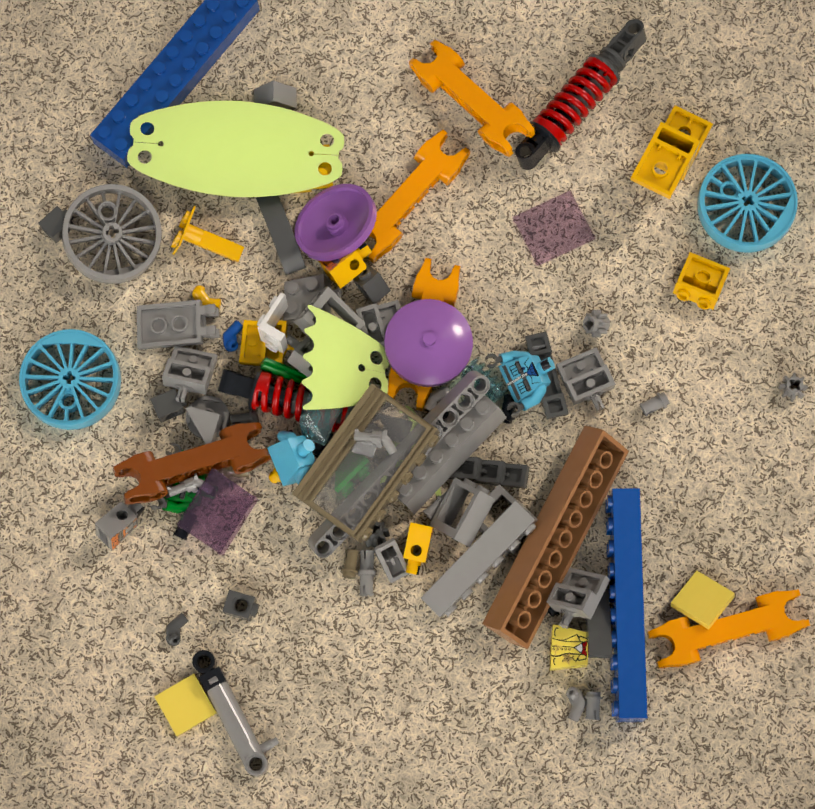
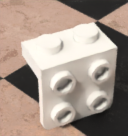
[257,292,288,354]

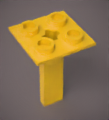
[171,206,244,262]

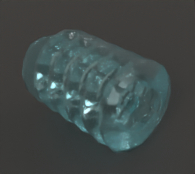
[461,357,509,403]

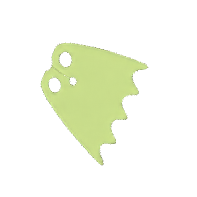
[302,305,389,410]

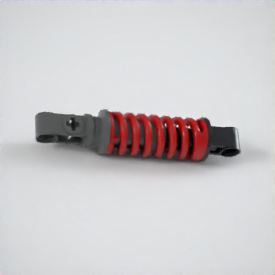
[515,19,647,170]
[218,369,413,443]

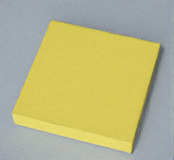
[671,571,735,629]
[154,674,217,737]

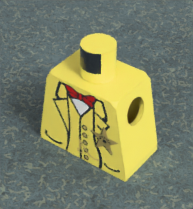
[550,625,588,671]

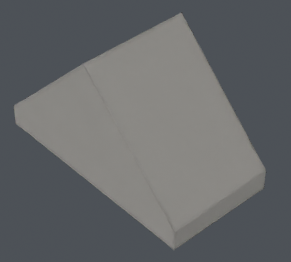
[254,80,297,109]
[186,406,222,444]
[374,538,410,583]

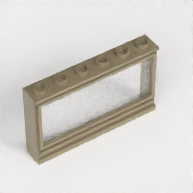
[292,383,440,543]

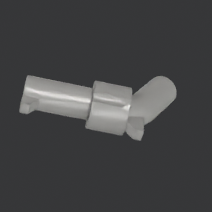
[354,428,397,455]
[166,473,213,497]

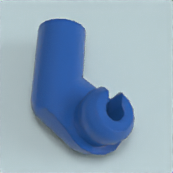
[223,320,243,352]

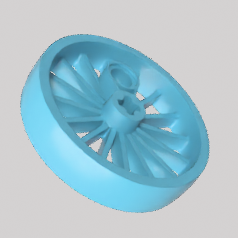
[697,154,798,253]
[19,329,121,430]

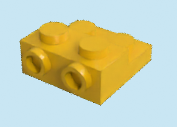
[673,252,730,310]

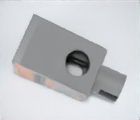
[95,502,144,551]

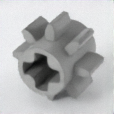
[583,310,610,337]
[779,373,808,402]

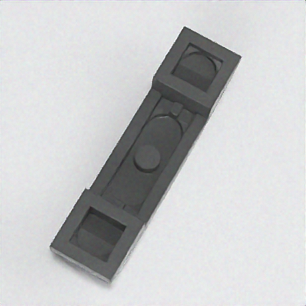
[256,195,306,275]
[525,331,569,420]

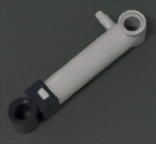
[192,650,279,777]

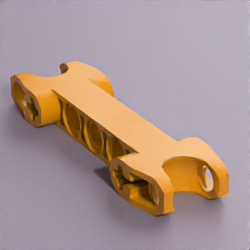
[409,40,535,157]
[369,130,470,263]
[388,258,461,411]
[647,589,810,669]

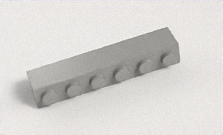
[397,395,507,515]
[421,500,538,617]

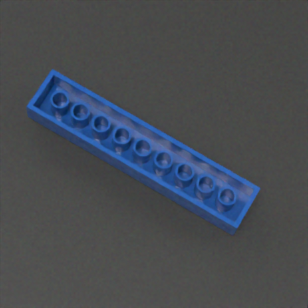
[90,0,260,168]
[605,488,648,722]

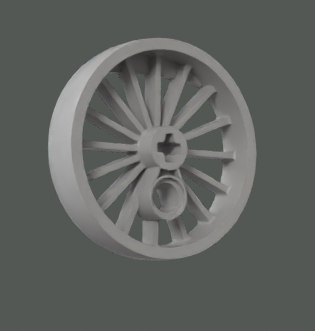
[62,184,162,284]

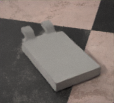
[137,300,220,350]

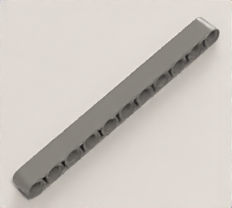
[308,370,490,558]

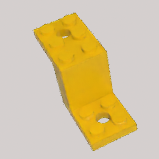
[630,105,713,199]

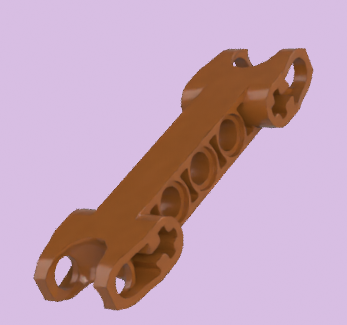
[113,422,271,504]

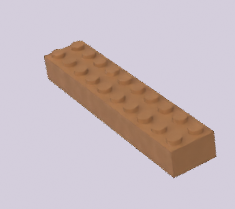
[482,426,629,649]

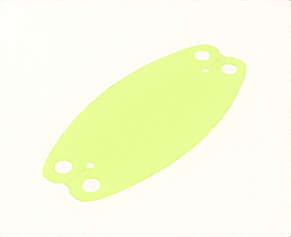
[127,101,344,197]

